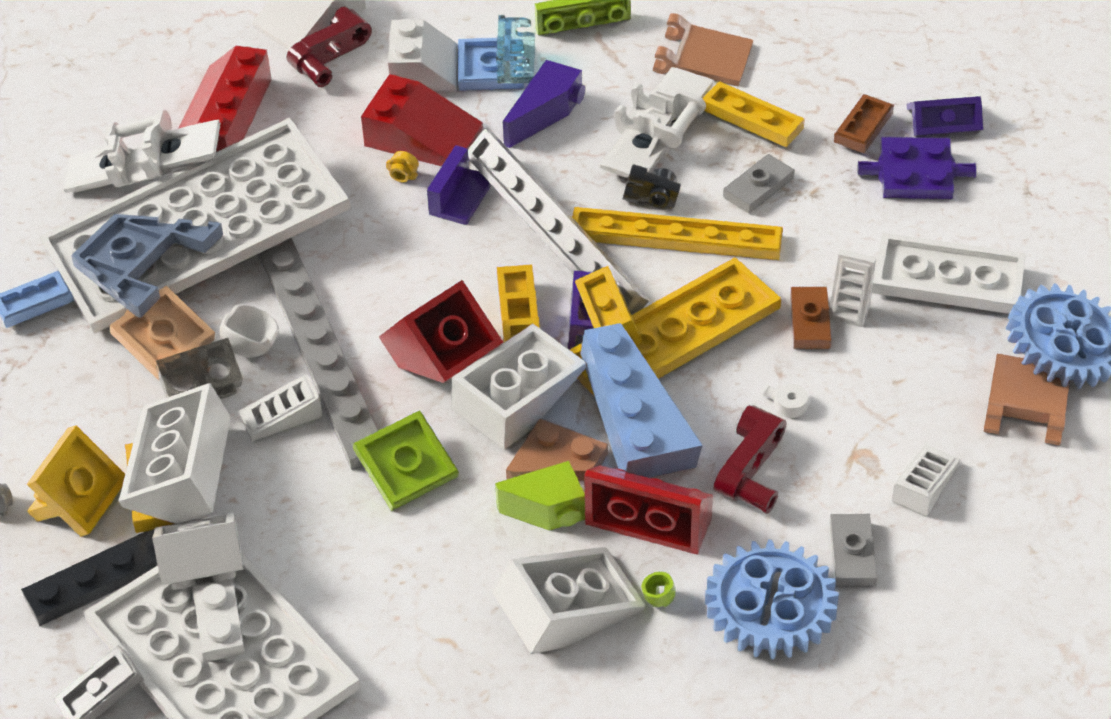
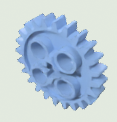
[1006,283,1111,389]
[705,540,839,659]

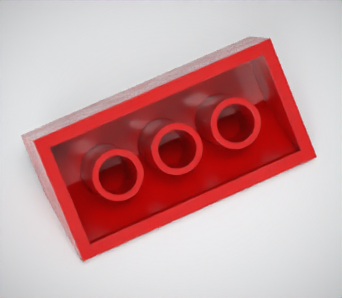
[178,45,272,152]

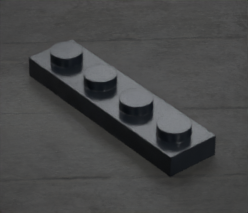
[21,529,158,627]

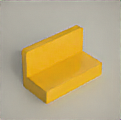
[575,266,643,345]

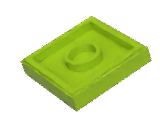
[353,410,459,511]

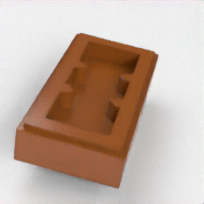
[834,94,894,154]
[790,287,831,349]

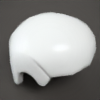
[219,304,280,358]

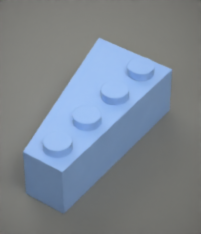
[581,323,703,478]

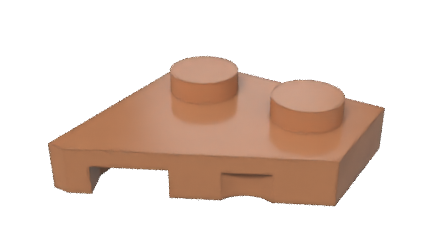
[506,419,608,481]

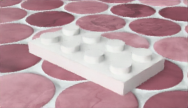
[872,233,1026,314]

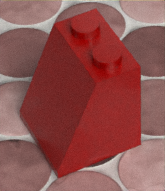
[379,280,504,383]

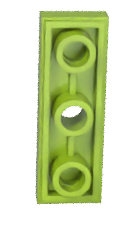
[534,0,631,35]

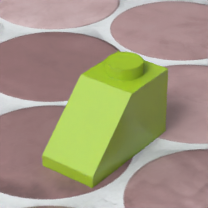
[495,461,585,531]

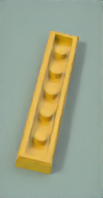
[572,207,783,260]

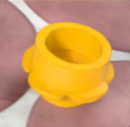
[386,151,419,182]

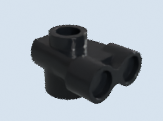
[622,164,681,208]

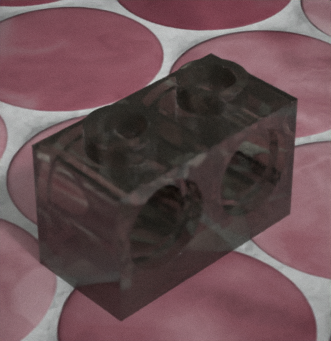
[155,338,243,399]

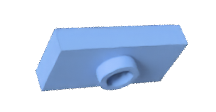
[0,271,74,328]

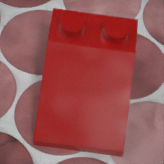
[361,74,483,167]

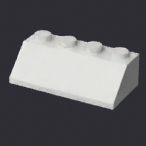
[119,383,231,524]

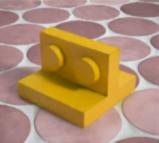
[26,425,125,537]

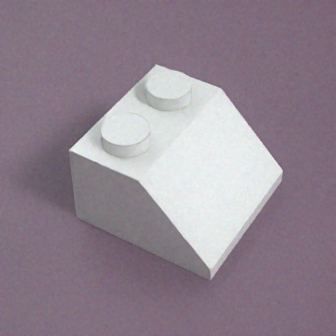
[388,19,458,92]
[152,513,243,590]

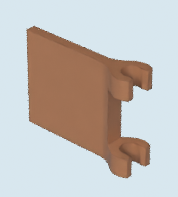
[653,13,753,86]
[983,353,1070,445]

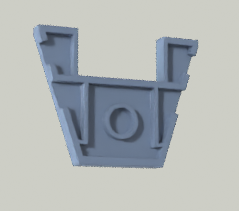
[71,214,223,318]

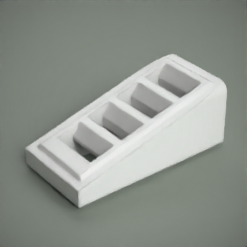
[829,249,876,327]
[239,375,323,442]
[892,444,961,516]

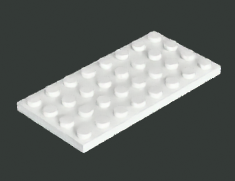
[39,118,351,334]

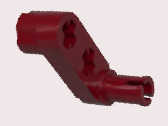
[286,6,372,88]
[713,405,787,514]

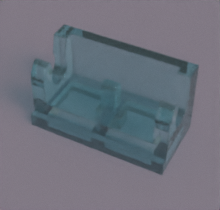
[496,15,535,83]

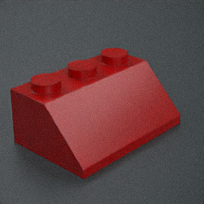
[584,465,713,555]

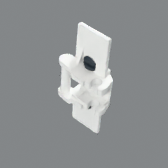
[600,67,714,178]
[63,110,221,193]

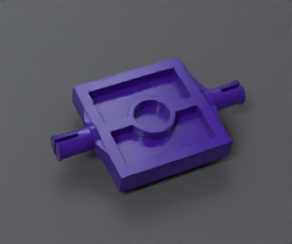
[857,137,976,199]

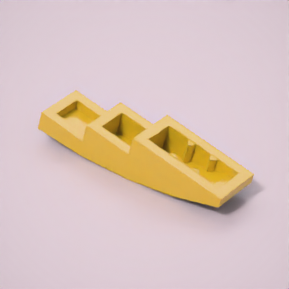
[497,264,540,343]

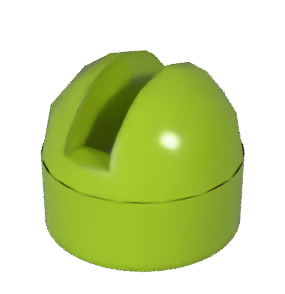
[641,572,676,607]

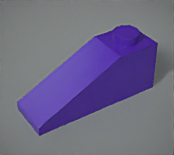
[502,60,586,148]

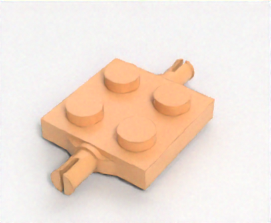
[110,286,215,380]

